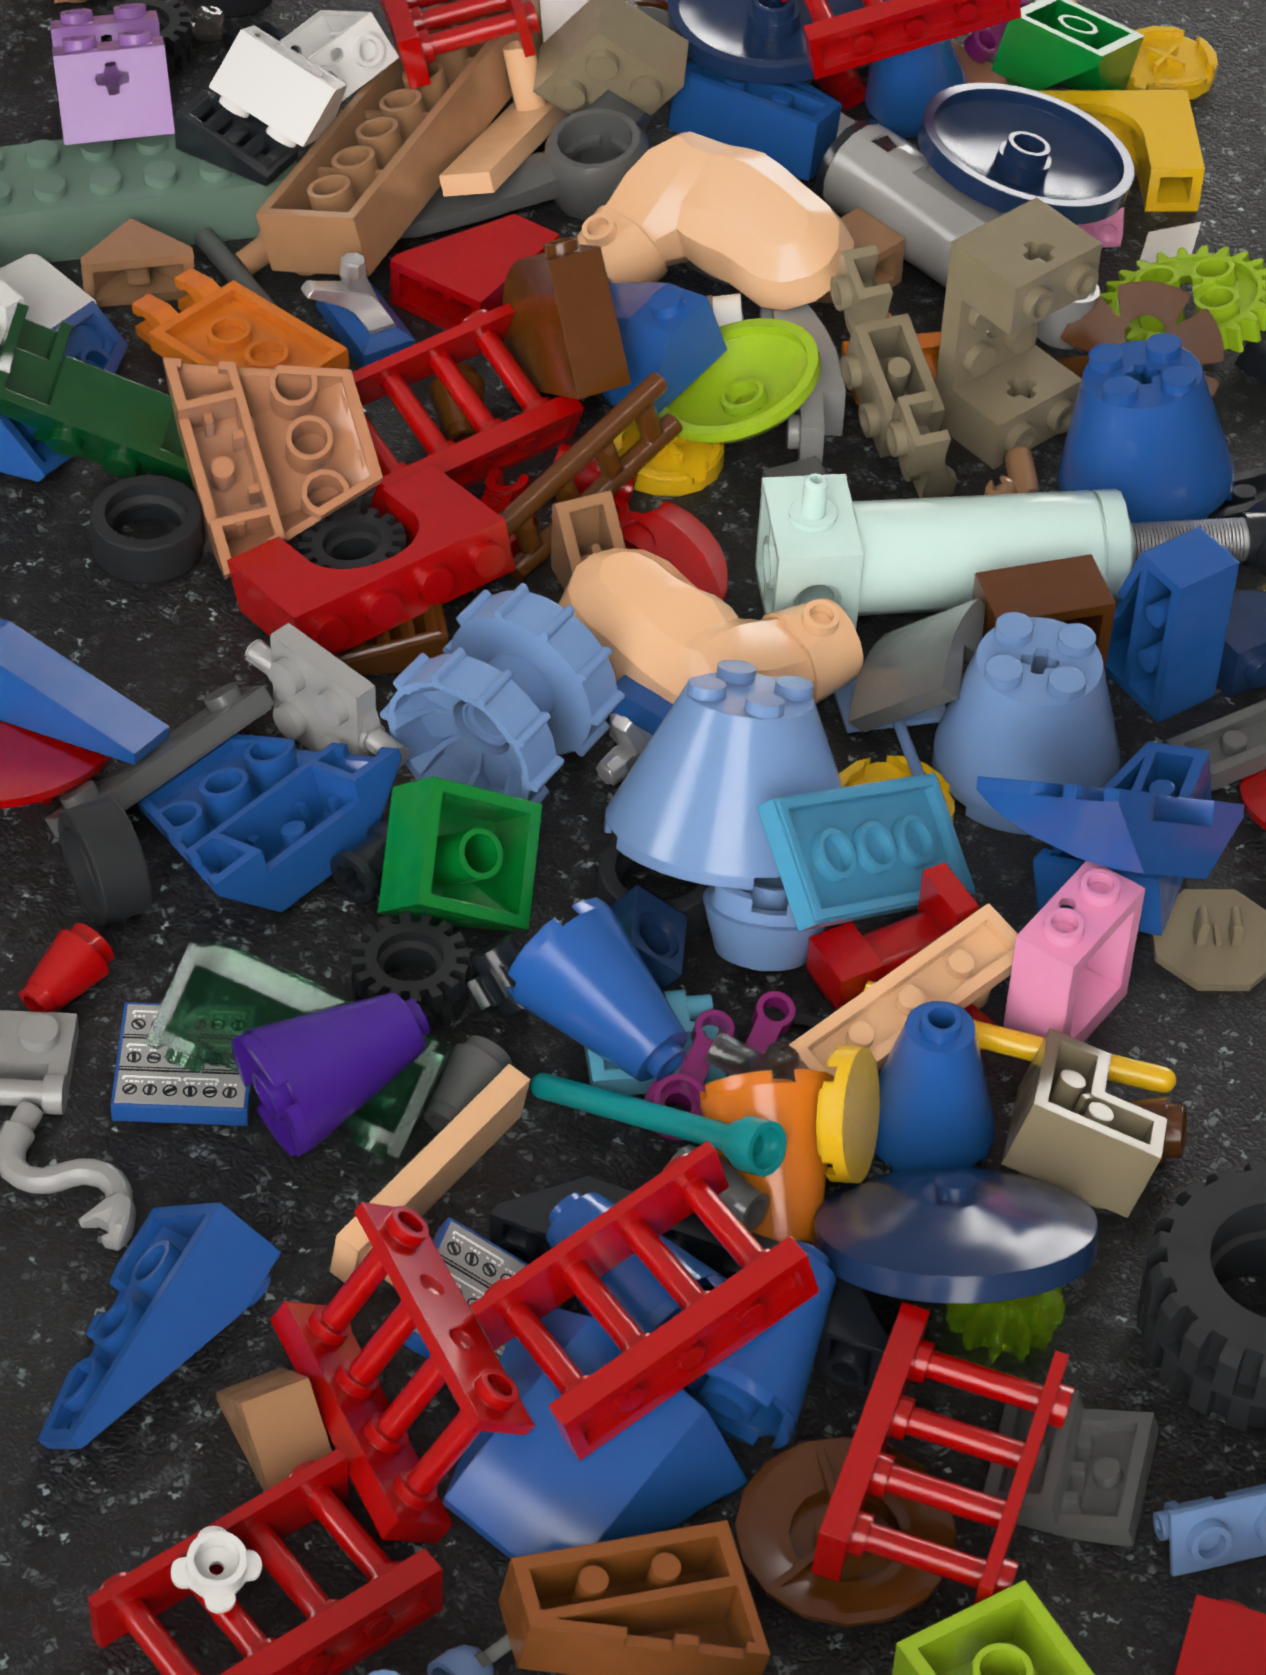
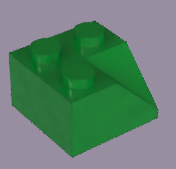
[991,0,1144,90]
[378,776,543,931]

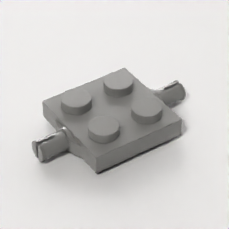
[245,623,410,769]

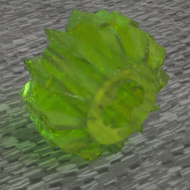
[946,1286,1065,1362]

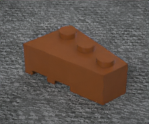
[498,1520,771,1675]

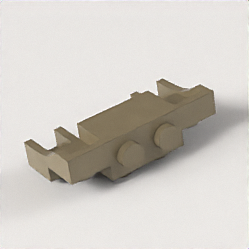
[830,244,958,498]

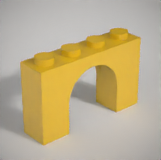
[1034,90,1205,212]

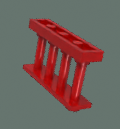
[380,0,540,90]
[781,0,1022,80]
[352,303,584,517]
[469,1141,819,1461]
[270,1202,535,1544]
[811,1302,1075,1605]
[88,1447,443,1675]

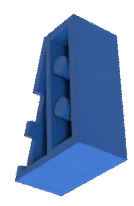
[668,60,842,181]
[1105,526,1240,723]
[1033,741,1212,936]

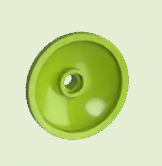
[658,318,822,444]

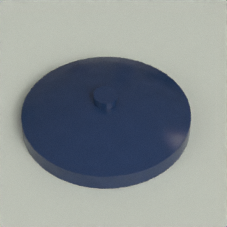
[668,0,865,84]
[918,83,1135,225]
[815,1167,1098,1304]

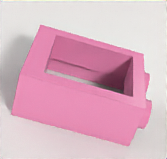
[1003,861,1146,1042]

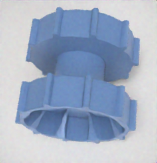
[380,583,625,803]

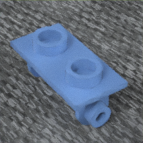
[1153,1483,1266,1577]

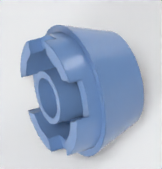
[703,878,825,971]

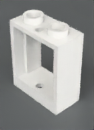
[280,10,399,102]

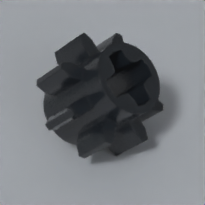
[465,934,524,1017]

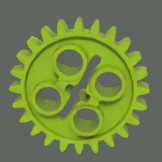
[1100,245,1266,353]

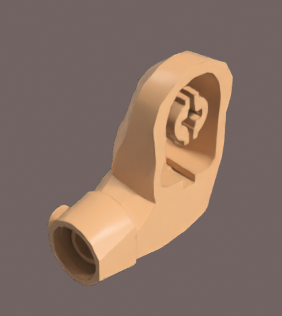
[576,132,854,311]
[559,548,864,705]

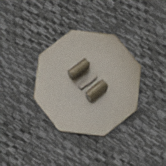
[1151,889,1266,991]

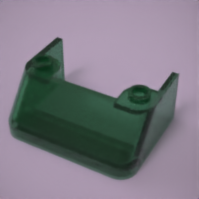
[144,938,453,1158]

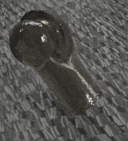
[180,2,225,44]
[704,1031,800,1082]

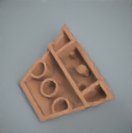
[163,357,383,579]

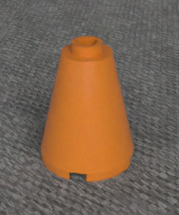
[699,1069,835,1247]

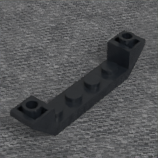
[490,1176,889,1391]

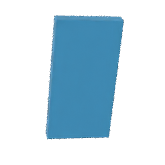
[757,773,976,932]

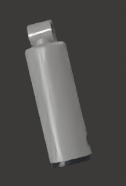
[816,119,1100,349]

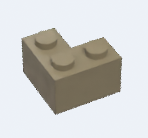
[533,0,689,115]
[1002,1028,1168,1218]

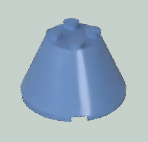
[604,660,843,890]

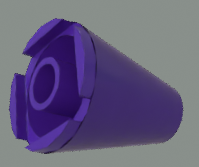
[231,992,430,1157]

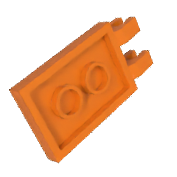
[132,268,350,369]

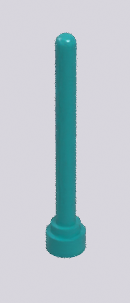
[530,1073,787,1177]

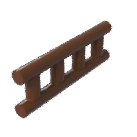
[499,372,683,581]

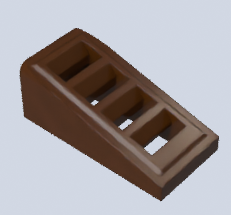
[335,602,448,675]

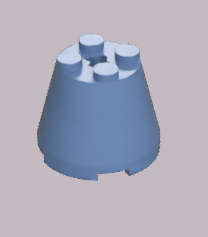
[932,612,1120,835]

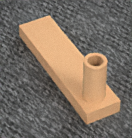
[439,40,569,197]
[785,903,1018,1076]
[329,1064,530,1288]

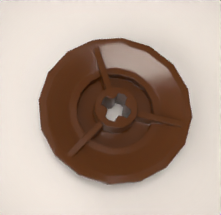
[735,1437,957,1627]

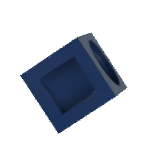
[609,885,688,990]

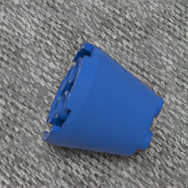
[1058,333,1234,525]

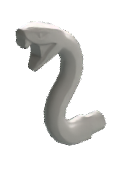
[0,1101,136,1251]

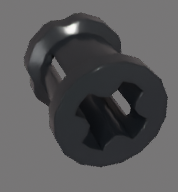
[330,821,389,903]

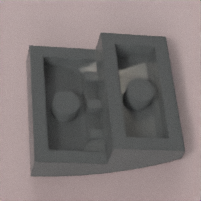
[848,598,986,733]
[983,1390,1159,1547]

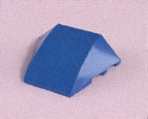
[137,734,402,913]
[976,776,1245,879]
[442,1308,748,1559]

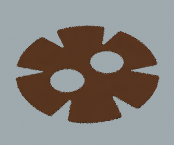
[1057,281,1225,397]

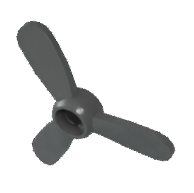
[399,6,732,286]

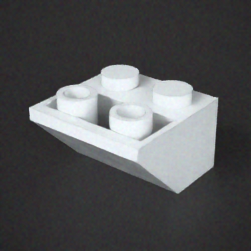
[209,25,347,148]

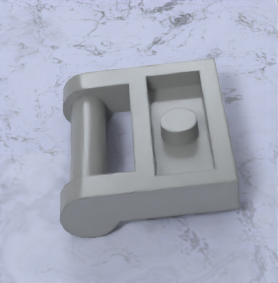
[0,1010,79,1115]

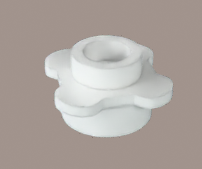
[171,1526,262,1613]

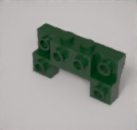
[0,302,194,489]

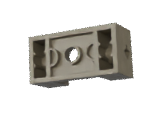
[936,197,1102,470]

